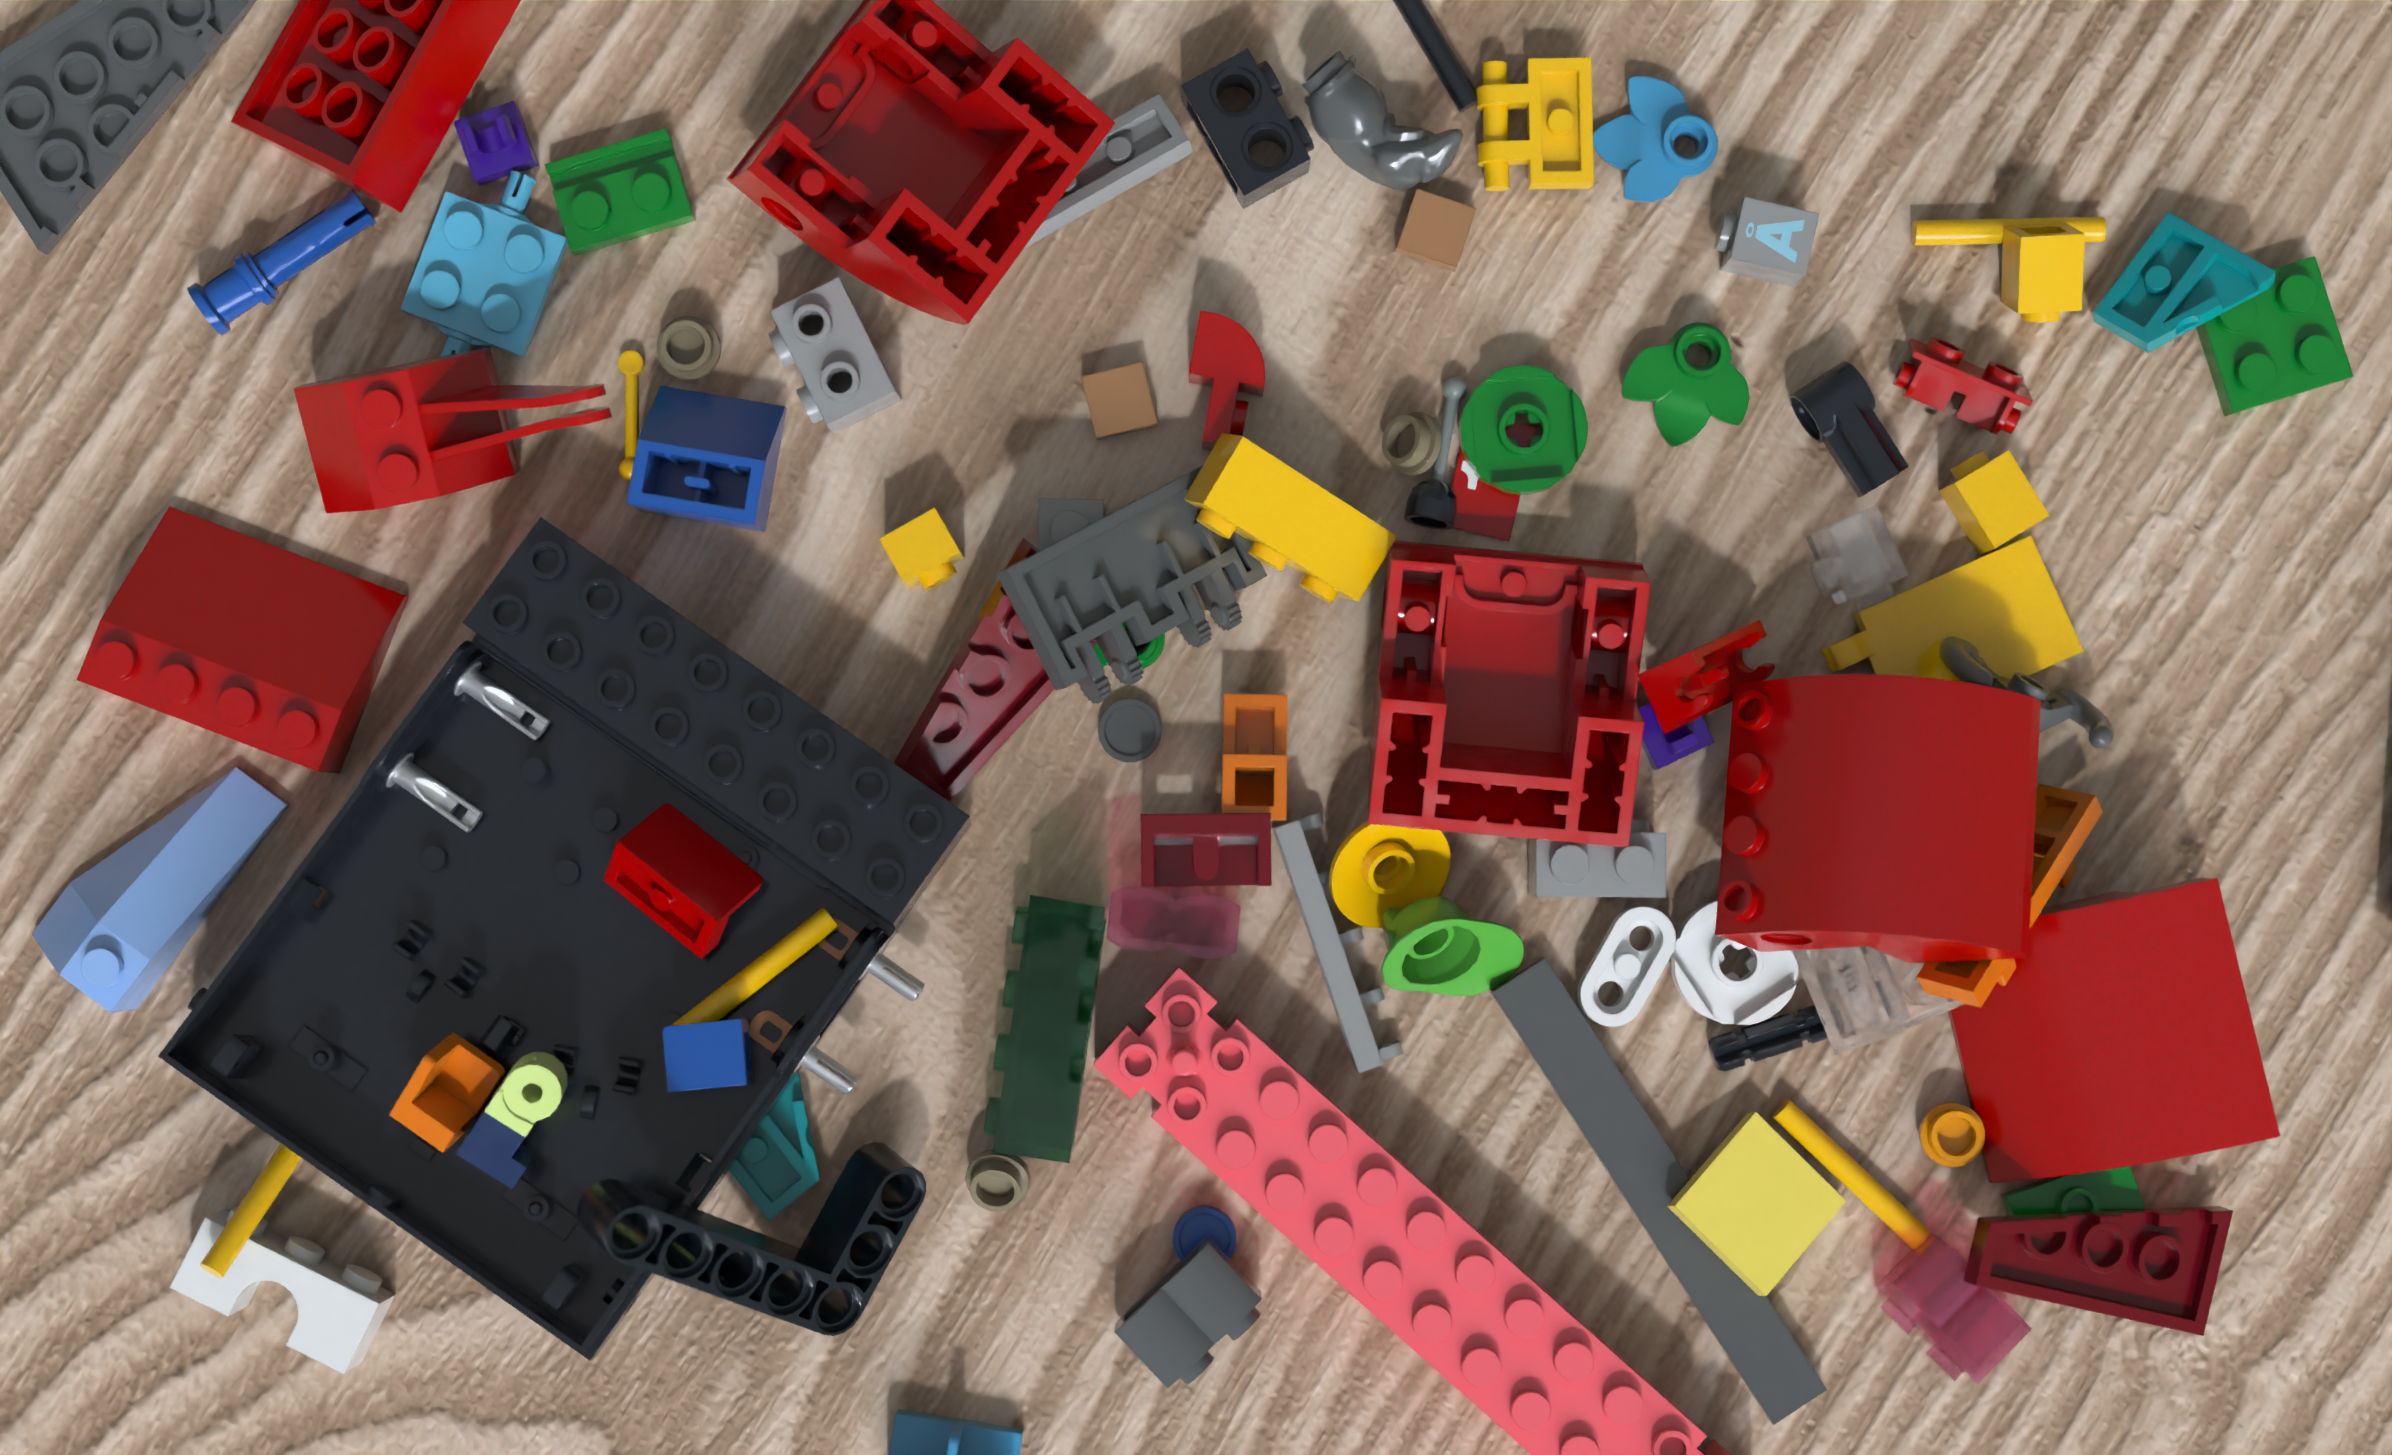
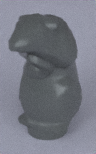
[1302,51,1463,191]

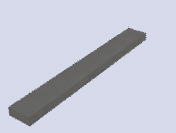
[1490,957,1827,1425]

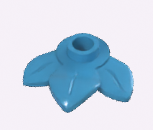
[1593,76,1718,202]

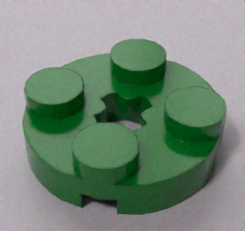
[1458,365,1588,495]

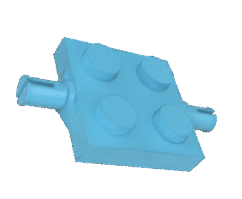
[400,170,568,358]

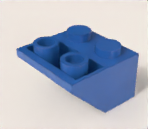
[627,385,787,532]

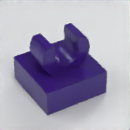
[453,101,539,186]
[1639,702,1715,770]

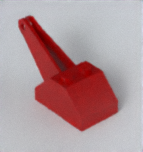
[293,346,612,514]

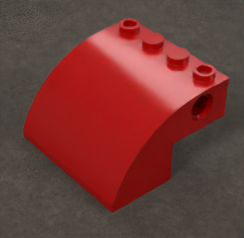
[726,0,1115,325]
[1368,541,1651,847]
[1715,674,2041,963]

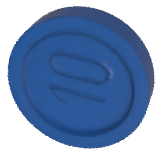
[1173,1205,1237,1261]

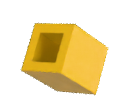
[2001,223,2085,322]
[1939,449,2050,555]

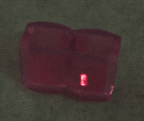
[1106,886,1241,959]
[1875,1233,2032,1384]

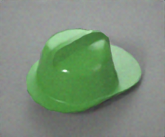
[1381,896,1524,996]

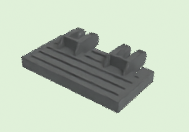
[996,465,1267,704]

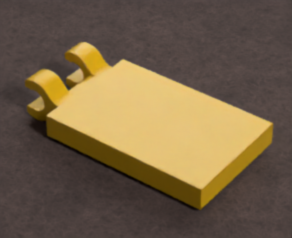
[1821,535,2084,682]

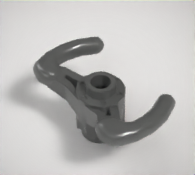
[1940,636,2115,748]

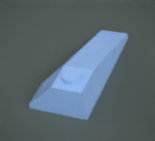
[32,767,290,1013]

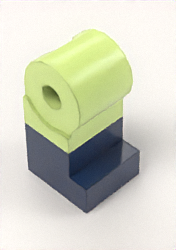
[455,1052,567,1189]

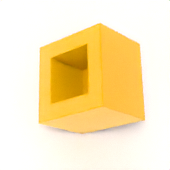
[879,507,965,591]

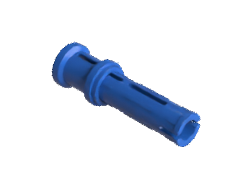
[187,189,377,335]

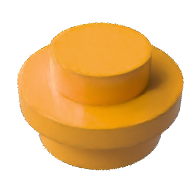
[1919,1102,1985,1167]

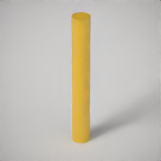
[1911,217,2106,246]
[670,907,838,1026]
[1772,1099,1931,1249]
[200,1143,302,1278]

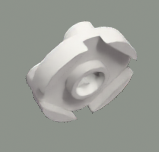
[1670,899,1801,1025]

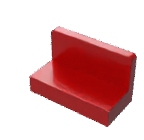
[603,803,763,959]

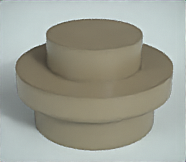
[656,316,721,381]
[1382,412,1442,476]
[965,1149,1030,1212]

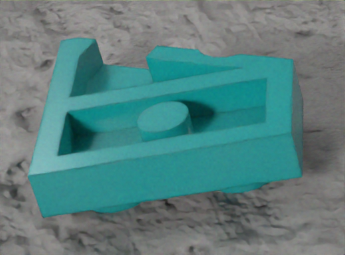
[2093,212,2275,353]
[729,1073,821,1221]

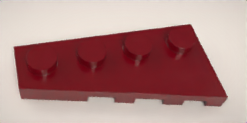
[894,537,1097,802]
[1963,1206,2233,1336]

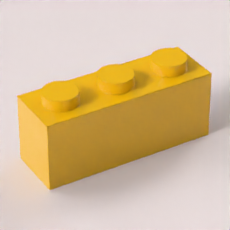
[1184,433,1397,604]

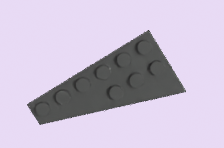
[0,0,256,255]

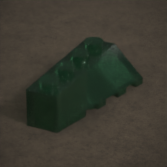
[984,894,1109,1163]

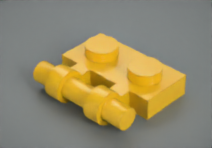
[1476,57,1594,192]

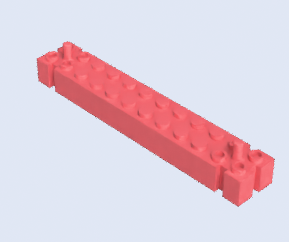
[1093,965,1732,1455]

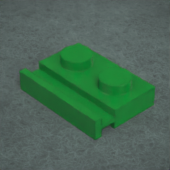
[545,128,696,256]

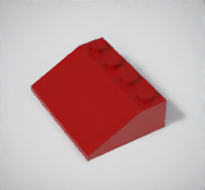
[231,0,521,213]
[77,506,408,774]

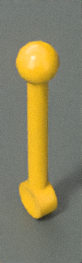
[618,350,645,482]

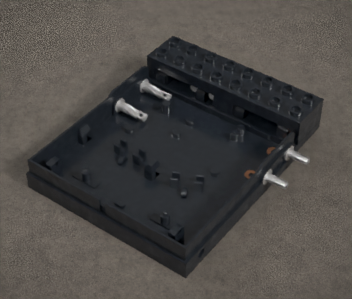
[158,517,971,1361]

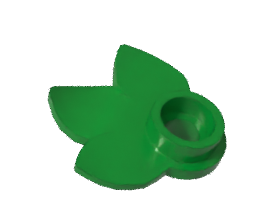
[1621,322,1750,447]

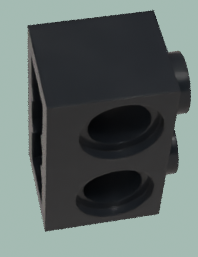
[1181,48,1314,209]

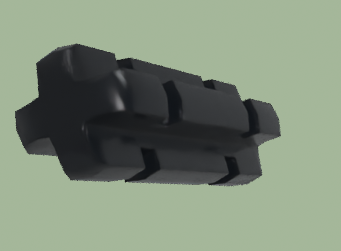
[1708,1004,1835,1071]

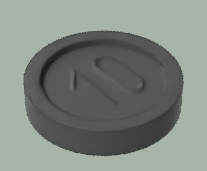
[1098,699,1162,762]

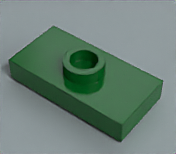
[2000,1166,2146,1216]

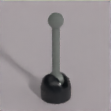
[1404,376,1467,530]

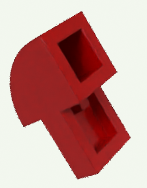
[1189,310,1265,451]

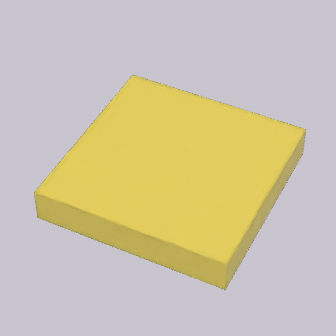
[1667,1112,1846,1296]

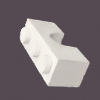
[170,1207,396,1374]

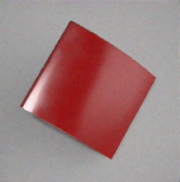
[1945,878,2280,1183]

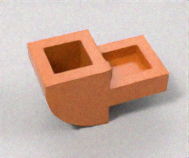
[1221,693,1288,821]

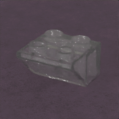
[1792,946,1964,1055]

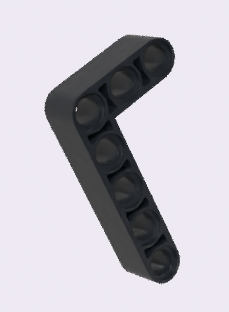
[577,1142,926,1336]

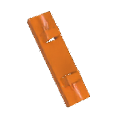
[1916,784,2103,1008]

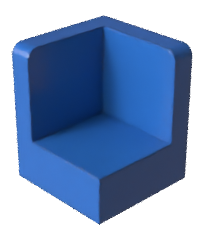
[663,1018,754,1093]

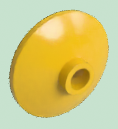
[1329,821,1451,928]

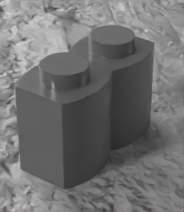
[1114,1236,1262,1388]

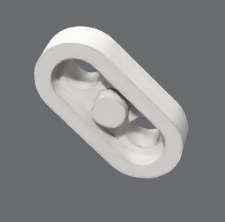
[1577,906,1676,1027]

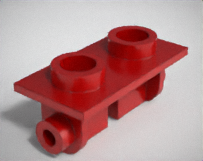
[1893,337,2033,435]

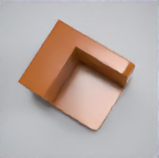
[389,1032,505,1152]

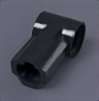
[1789,361,1909,497]

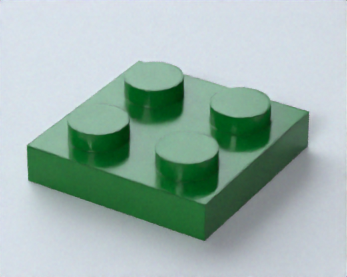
[2196,256,2354,417]

